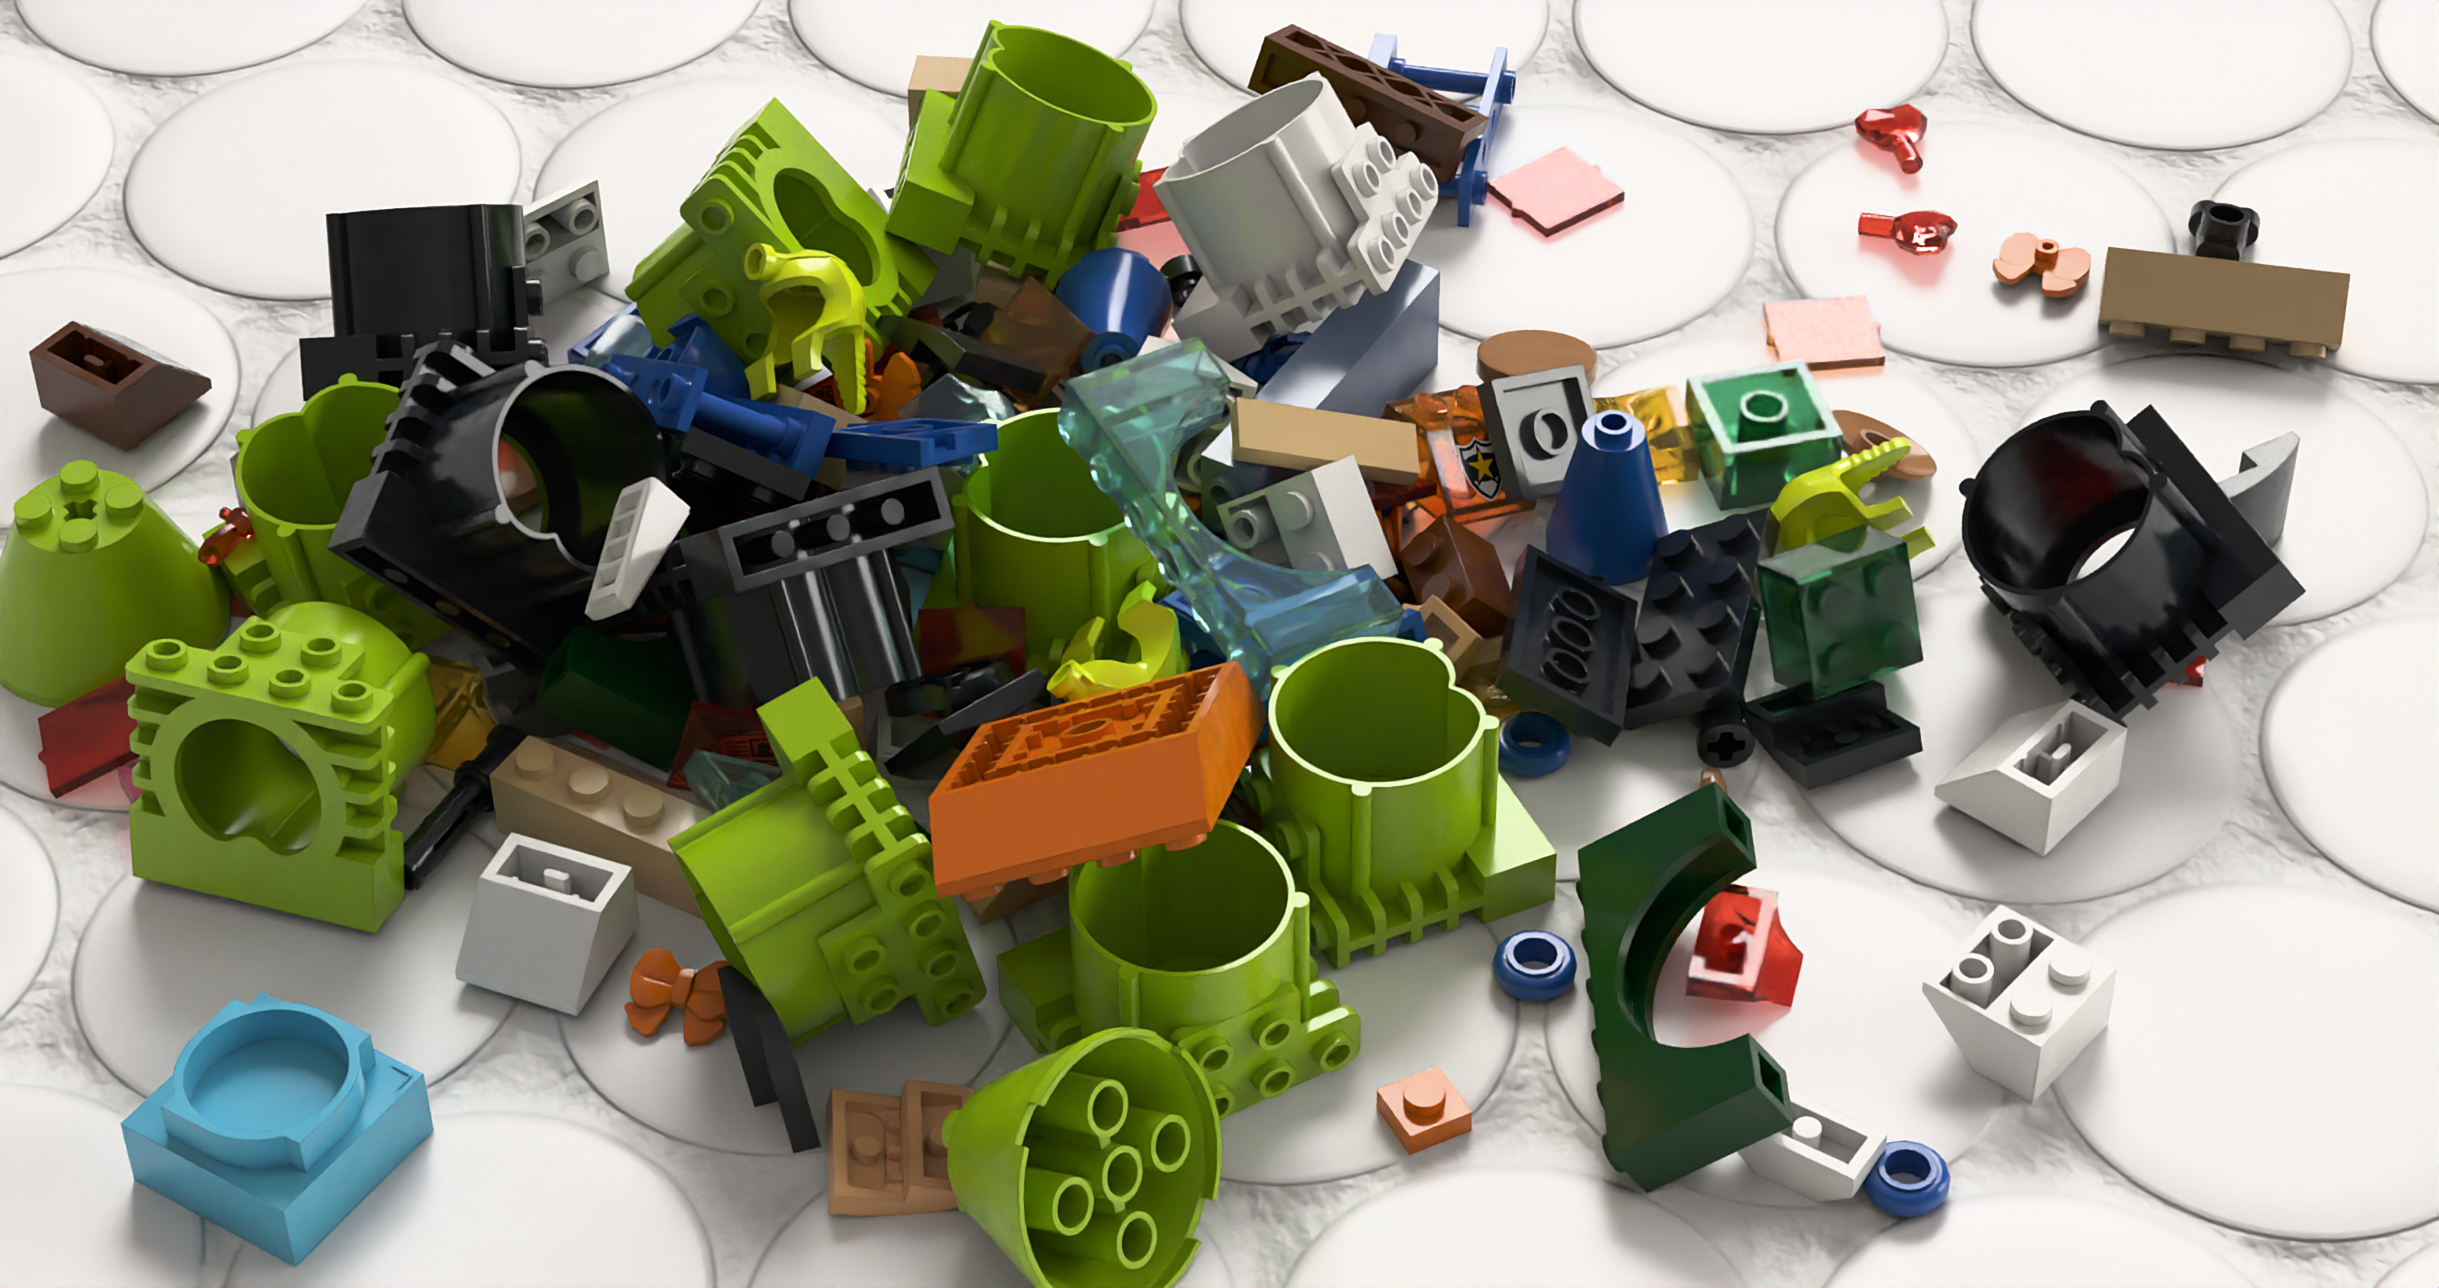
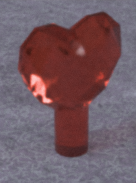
[1854,104,1928,174]
[1858,210,1958,256]

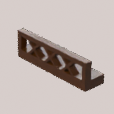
[1247,24,1490,184]

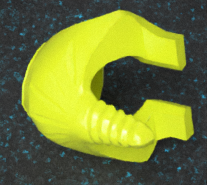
[744,243,866,415]
[1770,437,1936,606]
[1047,580,1191,703]

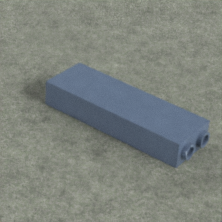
[1201,259,1440,558]

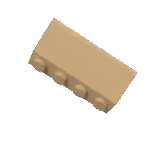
[2097,246,2350,359]
[489,735,726,920]

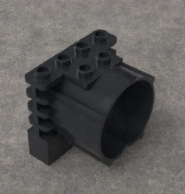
[299,204,549,402]
[327,340,681,677]
[1959,400,2306,728]
[619,464,956,737]

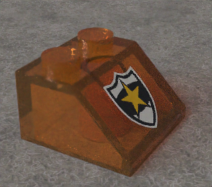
[1381,385,1538,525]

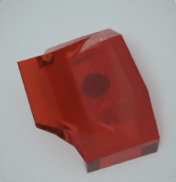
[1685,884,1804,1007]

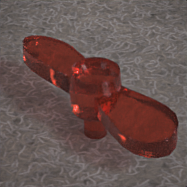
[198,507,256,567]

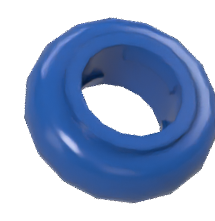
[1498,712,1571,777]
[1492,930,1577,1001]
[1862,1140,1951,1217]

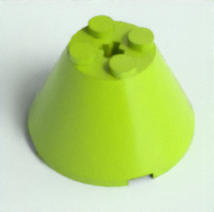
[0,460,231,710]
[941,1027,1222,1288]

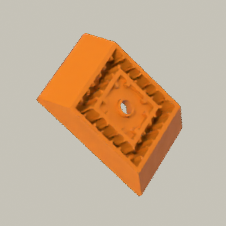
[928,660,1268,901]

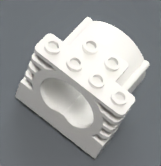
[1152,71,1439,363]

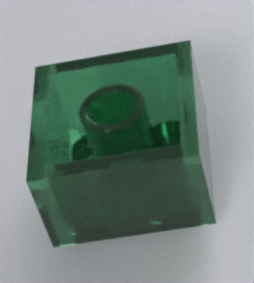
[1683,358,1843,511]
[1756,524,1924,700]

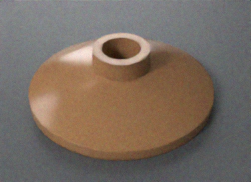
[1823,410,1937,483]

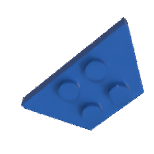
[823,418,998,474]

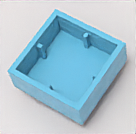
[120,991,434,1267]

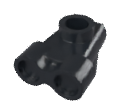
[2188,200,2261,261]

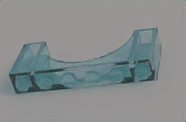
[1057,336,1405,701]

